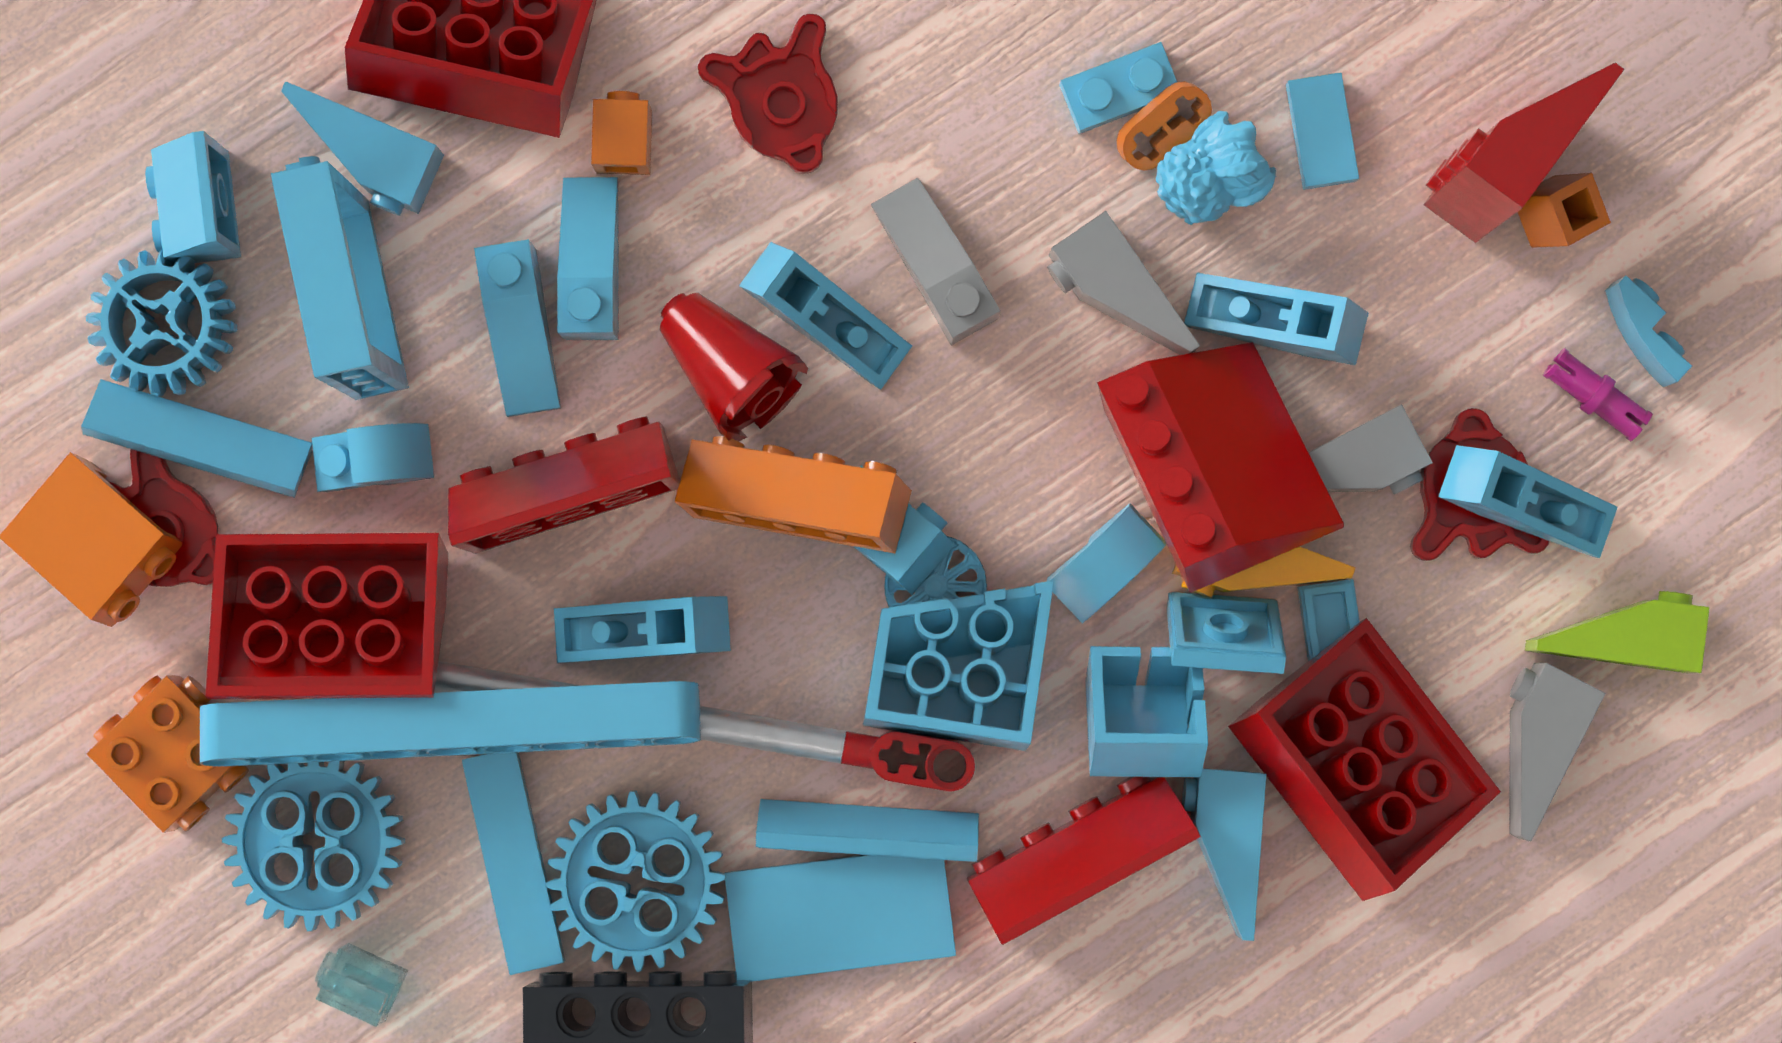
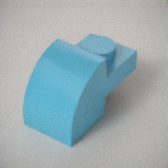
[312,423,434,492]

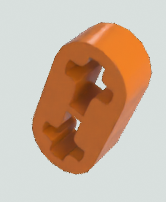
[1116,81,1212,171]

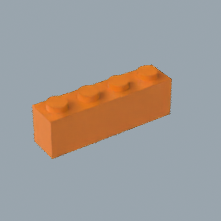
[674,436,912,554]

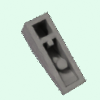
[871,178,1000,345]
[1047,211,1200,355]
[1309,404,1433,494]
[1509,663,1606,841]

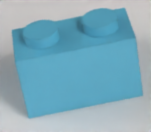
[145,131,241,264]

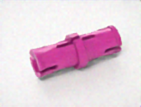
[1543,348,1653,442]

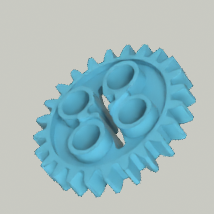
[222,761,406,931]
[546,791,726,972]

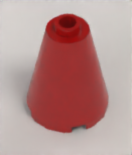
[660,293,808,441]

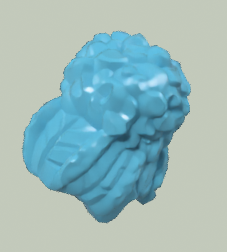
[1155,111,1276,225]

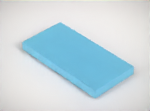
[724,855,956,982]

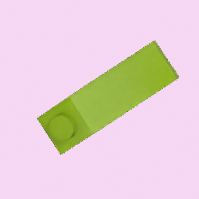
[1525,591,1710,673]

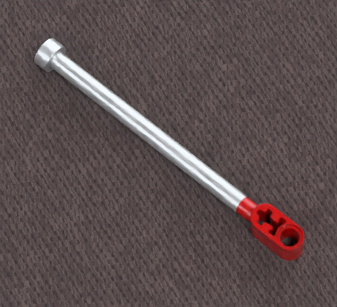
[434,661,975,791]

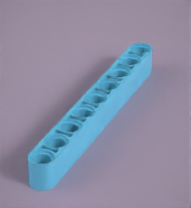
[200,681,701,767]

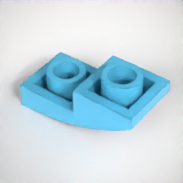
[1605,275,1692,387]
[1047,503,1166,624]

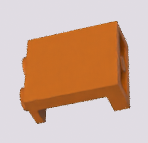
[0,452,183,627]

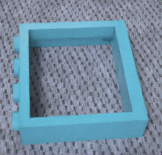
[271,156,409,400]

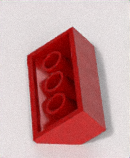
[967,777,1201,945]

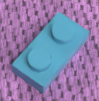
[1059,42,1177,134]

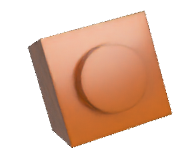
[591,91,652,175]
[1518,172,1611,248]

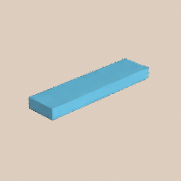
[81,379,312,498]
[462,752,566,975]
[756,799,979,862]

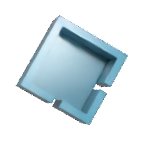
[1085,646,1208,777]

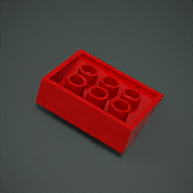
[345,0,597,138]
[1423,63,1624,243]
[1097,342,1344,593]
[448,416,680,554]
[205,533,448,699]
[1228,618,1501,901]

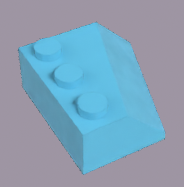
[863,580,1054,751]

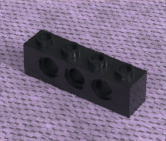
[523,971,753,1043]

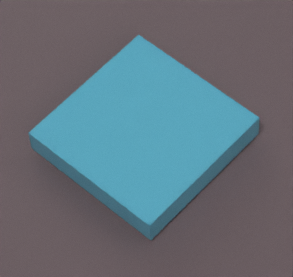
[1167,592,1286,674]

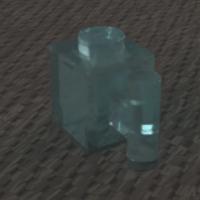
[315,943,409,1027]

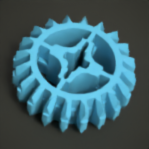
[85,249,238,397]

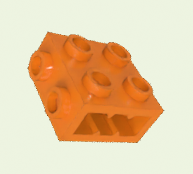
[86,675,249,833]

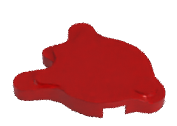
[698,14,838,174]
[1410,408,1549,561]
[109,449,218,587]

